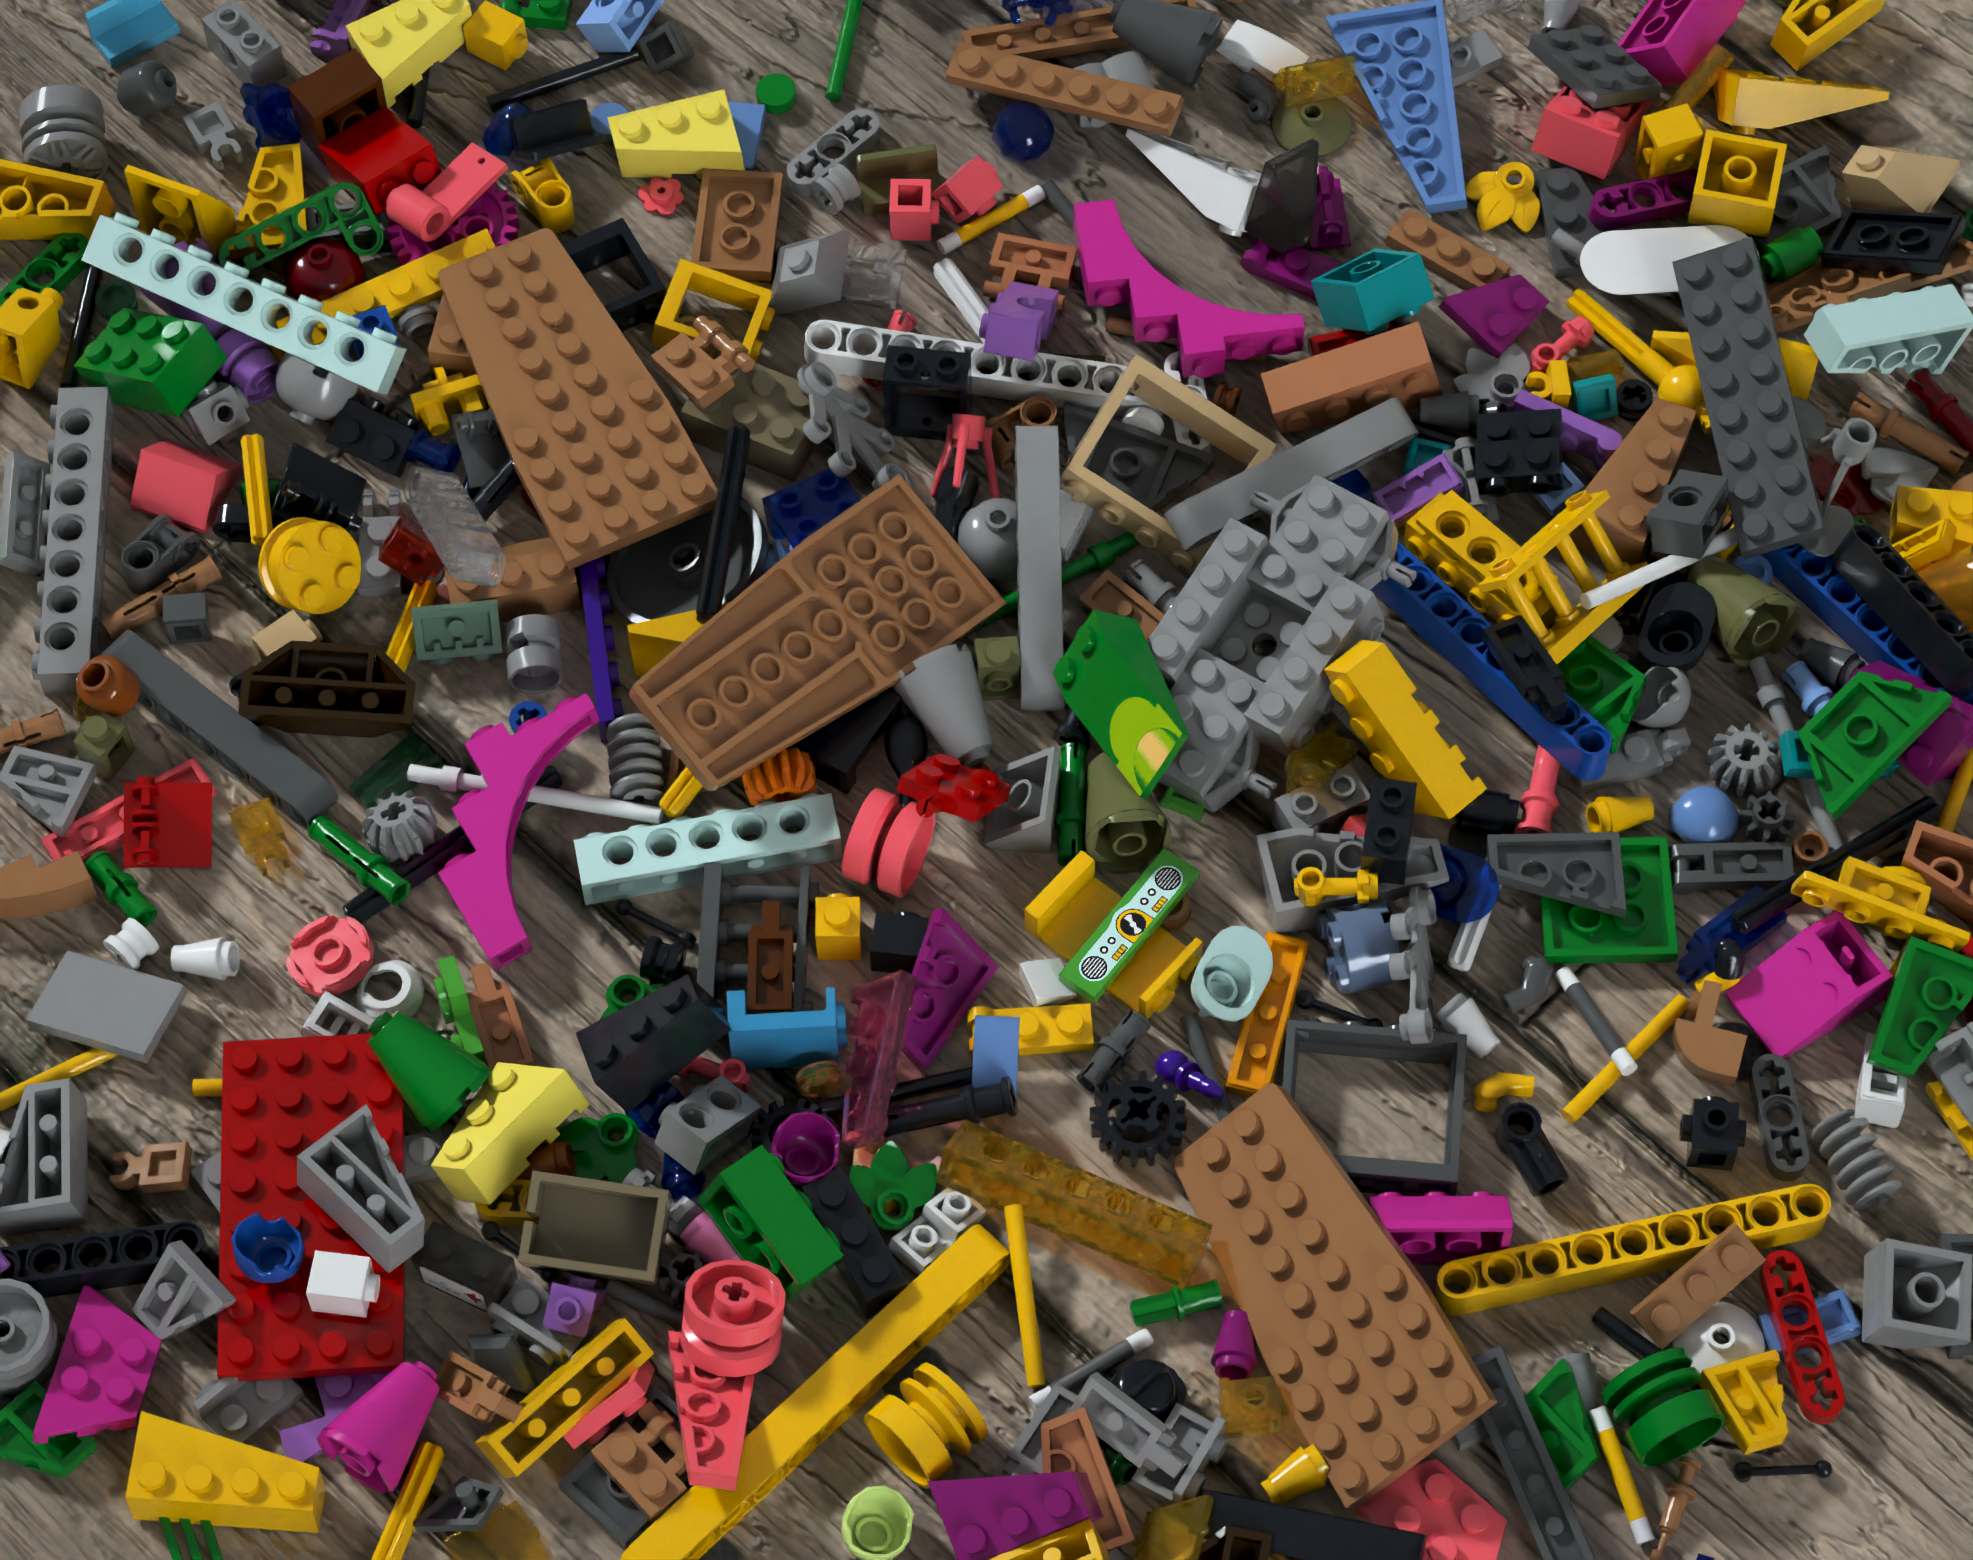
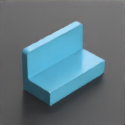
[85,0,180,69]

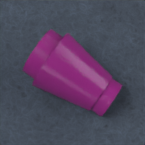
[1211,1310,1257,1382]

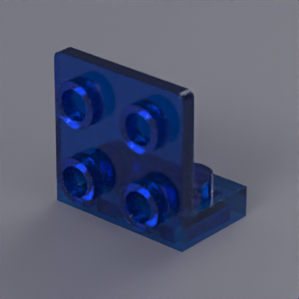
[762,468,861,549]

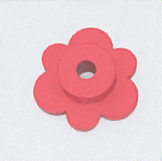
[638,177,684,216]

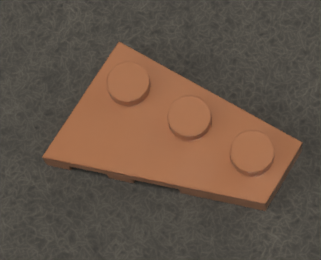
[1041,1407,1136,1552]

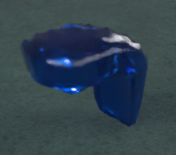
[482,102,533,157]

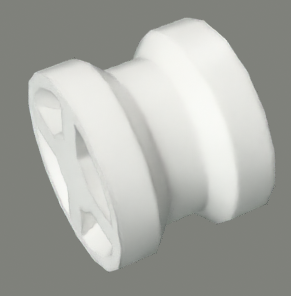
[103,917,159,970]

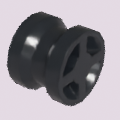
[640,935,687,985]

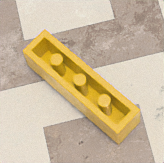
[475,1318,655,1478]

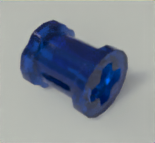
[406,428,461,479]

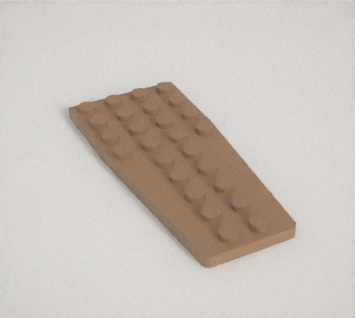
[438,228,718,570]
[629,474,1006,791]
[1174,1083,1498,1511]

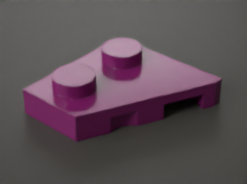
[1438,274,1550,358]

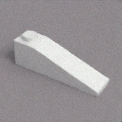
[1125,128,1296,237]

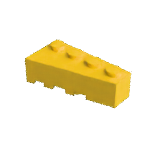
[1323,639,1487,820]

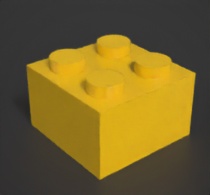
[1687,129,1787,238]

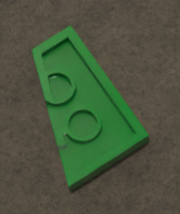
[1866,936,1973,1078]

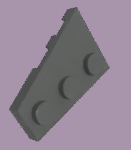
[1534,167,1616,278]
[1486,832,1627,918]

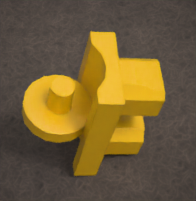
[410,366,488,437]

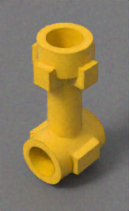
[1294,867,1378,907]

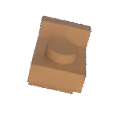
[1673,980,1747,1087]

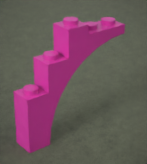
[1073,199,1305,378]
[438,693,600,971]

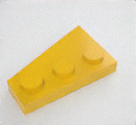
[228,143,308,259]

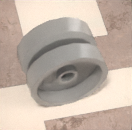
[0,1278,61,1397]

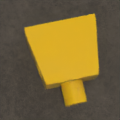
[0,288,64,389]

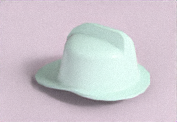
[1190,926,1273,1022]

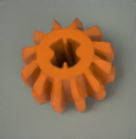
[742,747,817,806]

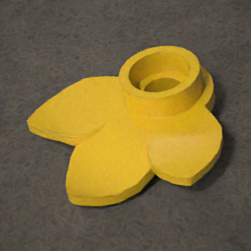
[1465,161,1540,233]

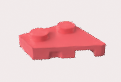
[563,1360,655,1449]

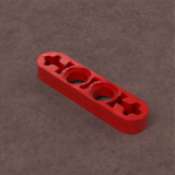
[1759,1250,1845,1424]

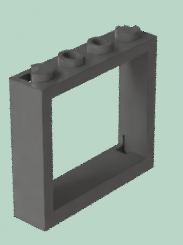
[1282,1017,1467,1196]

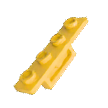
[1790,856,1971,953]

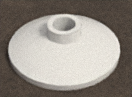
[1672,1301,1765,1374]

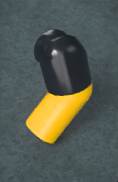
[1695,938,1745,993]

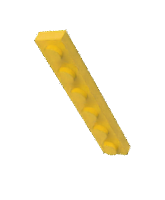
[270,228,495,360]

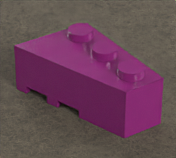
[1845,661,1973,787]

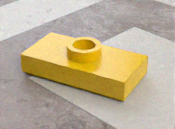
[1892,518,1957,573]

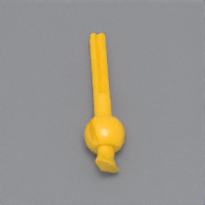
[1566,288,1712,434]

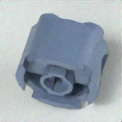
[1316,897,1400,994]

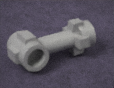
[622,1167,703,1241]

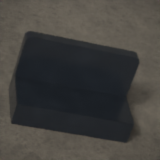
[507,99,605,161]

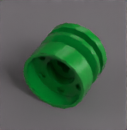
[1601,1347,1726,1468]

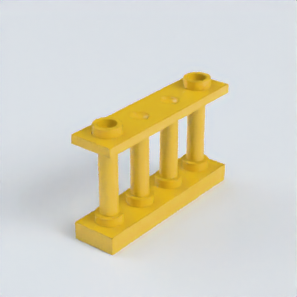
[1477,490,1648,664]

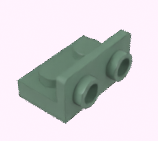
[411,599,503,665]

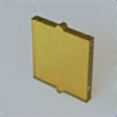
[1134,1494,1214,1560]
[443,1500,550,1560]

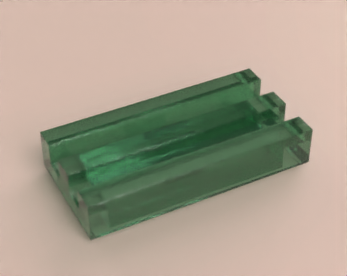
[349,732,443,808]

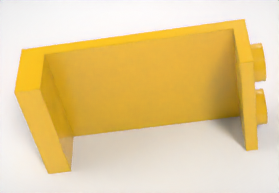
[1024,850,1203,1019]

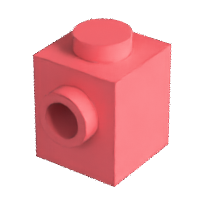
[932,155,1004,224]
[889,179,940,241]

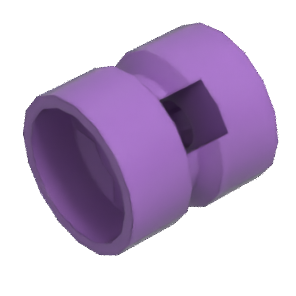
[216,328,280,404]

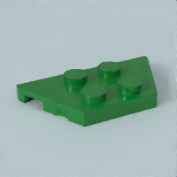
[1557,635,1646,755]
[1798,671,1953,821]

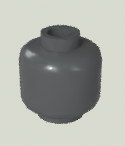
[117,60,177,118]

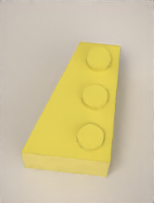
[607,89,745,179]
[431,1062,590,1205]

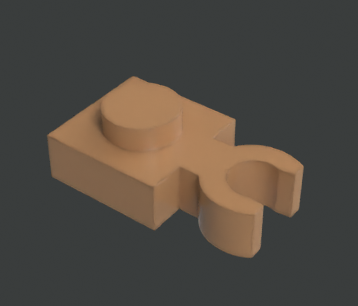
[110,1141,192,1193]

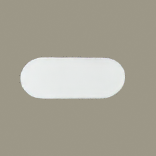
[1580,225,1759,295]

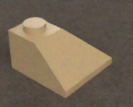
[1842,145,1961,213]

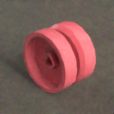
[841,788,936,899]
[680,1259,786,1377]

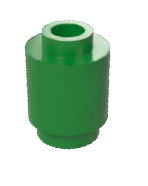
[1760,225,1823,281]

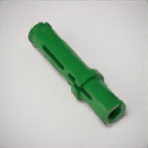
[1055,742,1088,867]
[308,815,411,905]

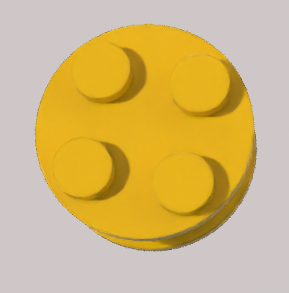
[258,517,361,614]

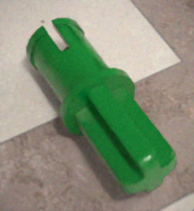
[1130,1279,1223,1327]

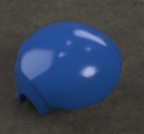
[231,1213,306,1283]

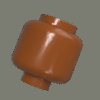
[76,655,141,717]

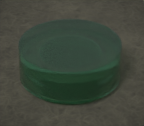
[95,280,138,321]

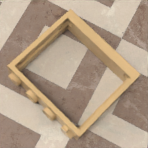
[1060,354,1277,573]

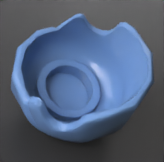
[1668,786,1739,844]

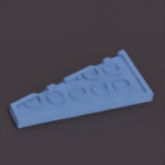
[1325,0,1468,214]

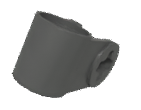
[121,513,200,595]

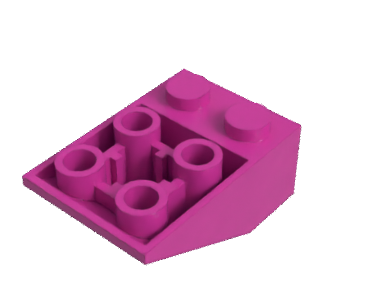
[1725,911,1893,1059]

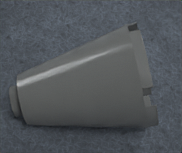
[1108,0,1223,88]

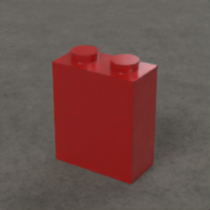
[318,106,442,215]

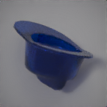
[1408,844,1499,923]

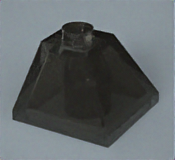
[1244,138,1319,254]

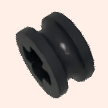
[1616,379,1653,421]

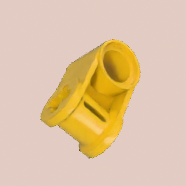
[509,158,575,233]

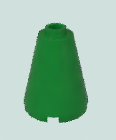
[367,1010,492,1133]

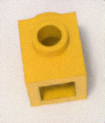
[463,0,529,71]
[815,893,862,960]

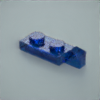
[1675,886,1788,984]

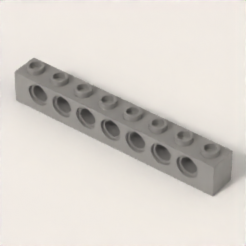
[31,386,115,696]

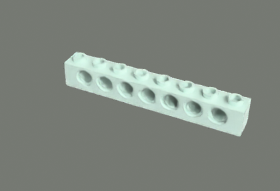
[81,212,407,395]

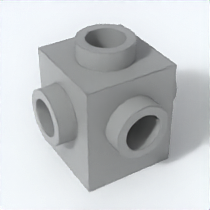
[182,380,251,445]

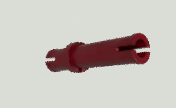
[1905,369,1973,458]

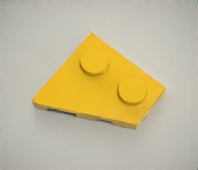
[1699,1349,1788,1455]

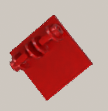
[123,776,212,868]

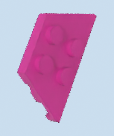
[33,1285,162,1444]

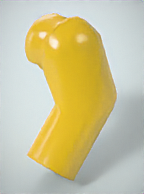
[1472,1072,1535,1112]

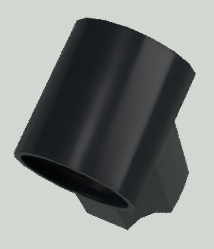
[1495,1102,1569,1197]

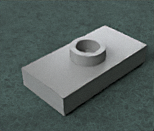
[1449,29,1504,87]

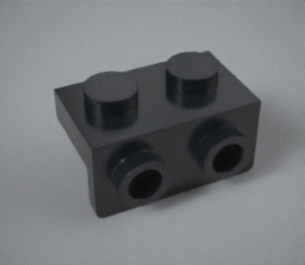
[325,394,429,477]

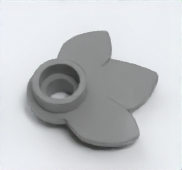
[1453,343,1531,410]

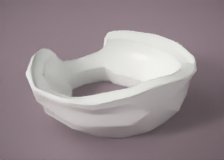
[356,960,424,1019]

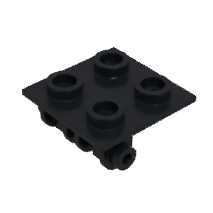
[271,442,367,533]

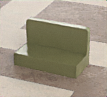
[856,144,941,216]

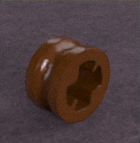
[1212,381,1242,417]

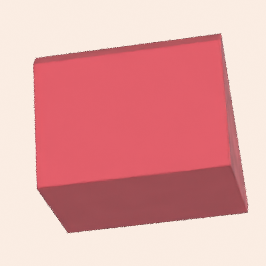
[130,439,242,534]

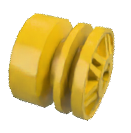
[864,1362,988,1489]

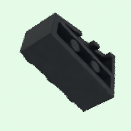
[576,974,731,1113]

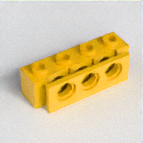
[1403,489,1558,629]

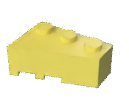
[346,0,472,109]

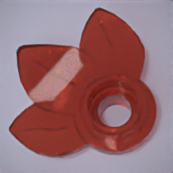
[1810,456,1885,518]

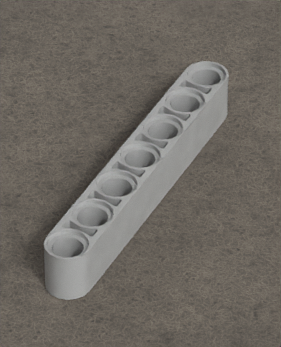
[1164,397,1419,552]
[1015,426,1064,711]

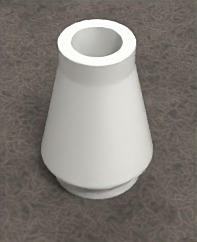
[170,937,240,981]
[1435,992,1501,1059]

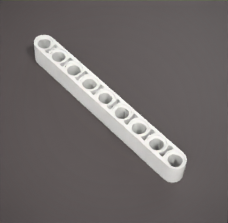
[804,320,1164,417]

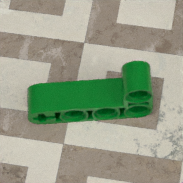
[216,182,384,270]

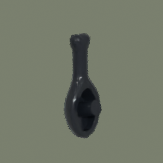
[884,714,928,809]

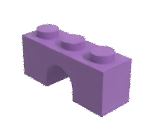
[979,281,1060,361]

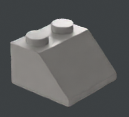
[1862,1238,1972,1350]

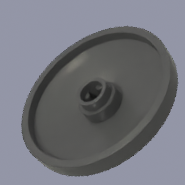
[607,487,769,624]

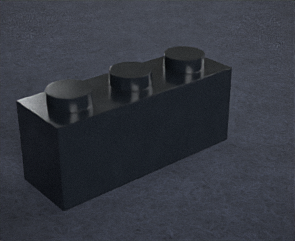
[801,1166,907,1319]

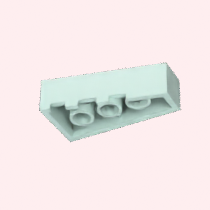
[1804,284,1973,374]

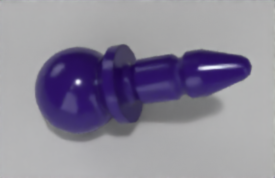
[1155,1050,1225,1099]

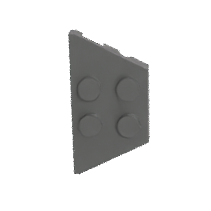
[1744,145,1842,255]
[1062,402,1215,512]

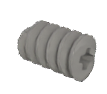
[606,713,664,807]
[1811,1109,1902,1211]

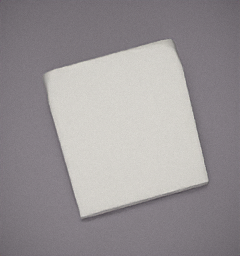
[1019,958,1077,1007]

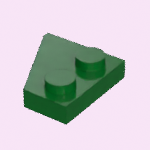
[1525,1359,1601,1490]

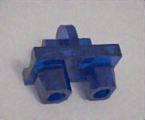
[240,83,302,152]

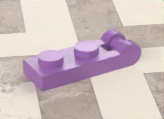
[1512,389,1623,471]

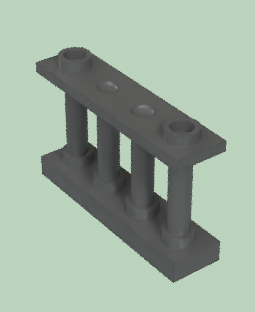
[697,863,819,1021]

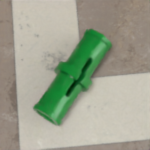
[85,850,158,927]

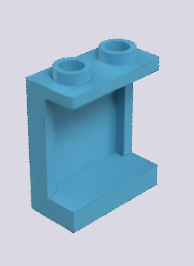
[727,987,848,1070]

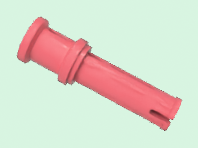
[1514,744,1560,834]

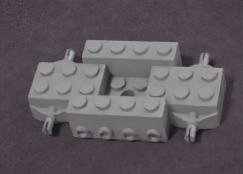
[1147,474,1417,813]

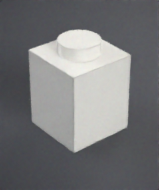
[306,1250,380,1318]

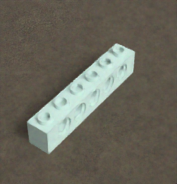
[573,793,843,906]

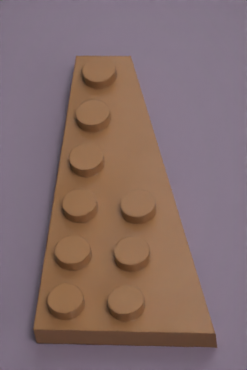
[1766,236,1973,333]

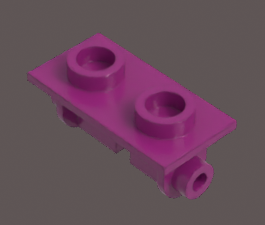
[1300,166,1351,250]

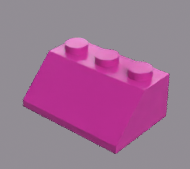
[1617,0,1746,87]
[1368,1191,1513,1265]

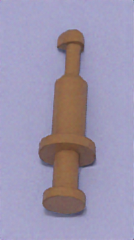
[1650,1457,1702,1560]

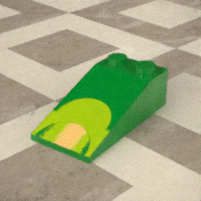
[1053,609,1189,798]

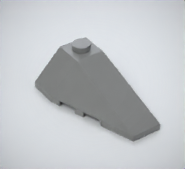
[1256,827,1449,934]

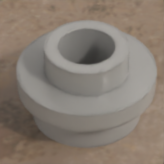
[397,303,437,339]

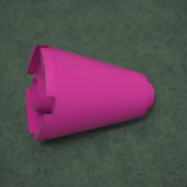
[316,1361,440,1493]

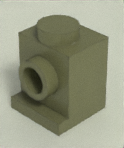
[973,636,1021,701]
[73,711,135,782]

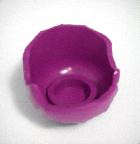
[771,1111,840,1186]

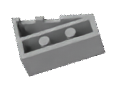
[0,1078,88,1237]
[297,1104,425,1273]

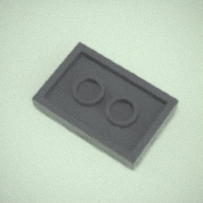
[1528,25,1662,109]
[558,1386,690,1549]

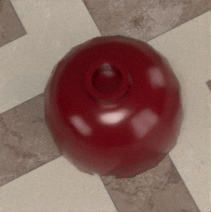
[284,237,366,302]

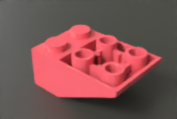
[1531,84,1653,180]

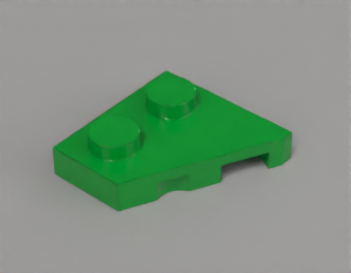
[0,1381,98,1479]

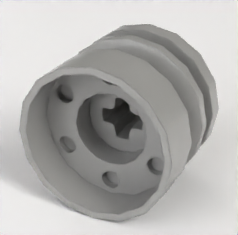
[18,84,109,180]

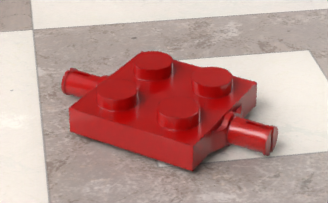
[896,754,1012,823]

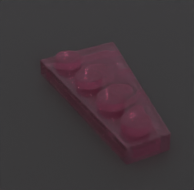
[841,970,916,1149]

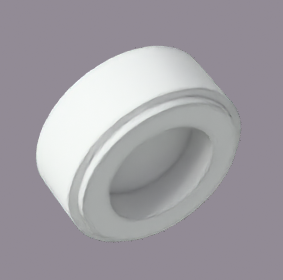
[1122,406,1164,436]

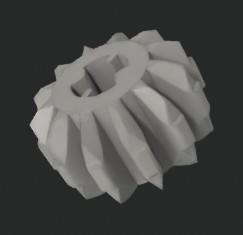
[1706,723,1782,799]
[361,790,438,863]

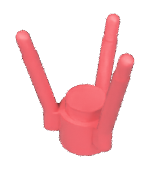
[930,414,1000,498]

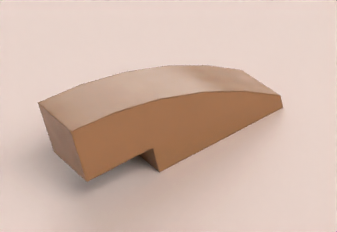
[0,851,98,919]

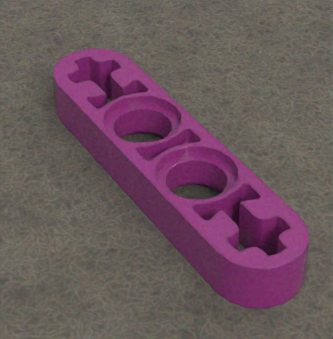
[1588,168,1698,230]

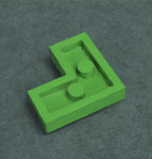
[433,955,487,1065]

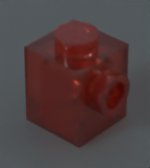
[378,514,447,587]

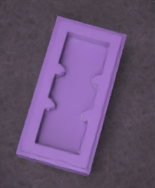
[1372,452,1466,529]

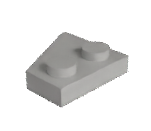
[0,745,97,838]
[132,1240,236,1340]

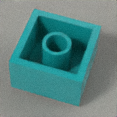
[1311,248,1435,335]

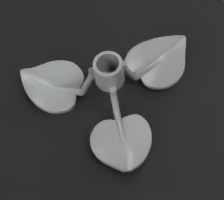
[1793,396,1939,557]

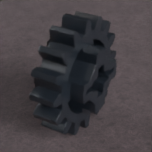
[1089,1070,1187,1168]

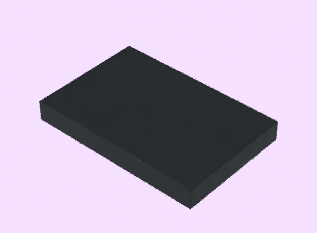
[1821,209,1966,275]

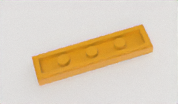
[1225,931,1309,1098]

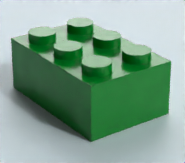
[74,308,227,417]
[697,1144,844,1305]

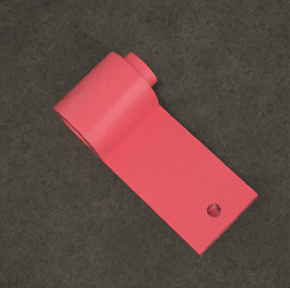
[386,142,508,242]

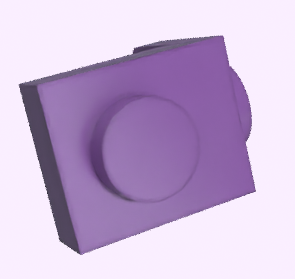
[543,1273,606,1337]

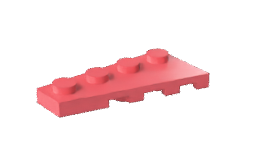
[667,1331,755,1491]

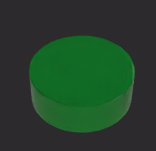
[756,74,796,114]

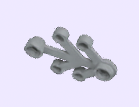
[797,362,911,491]
[1389,886,1436,1045]

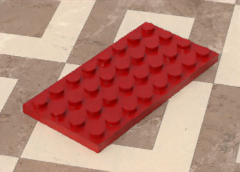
[217,1033,405,1382]

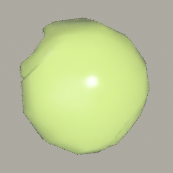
[841,1485,914,1560]

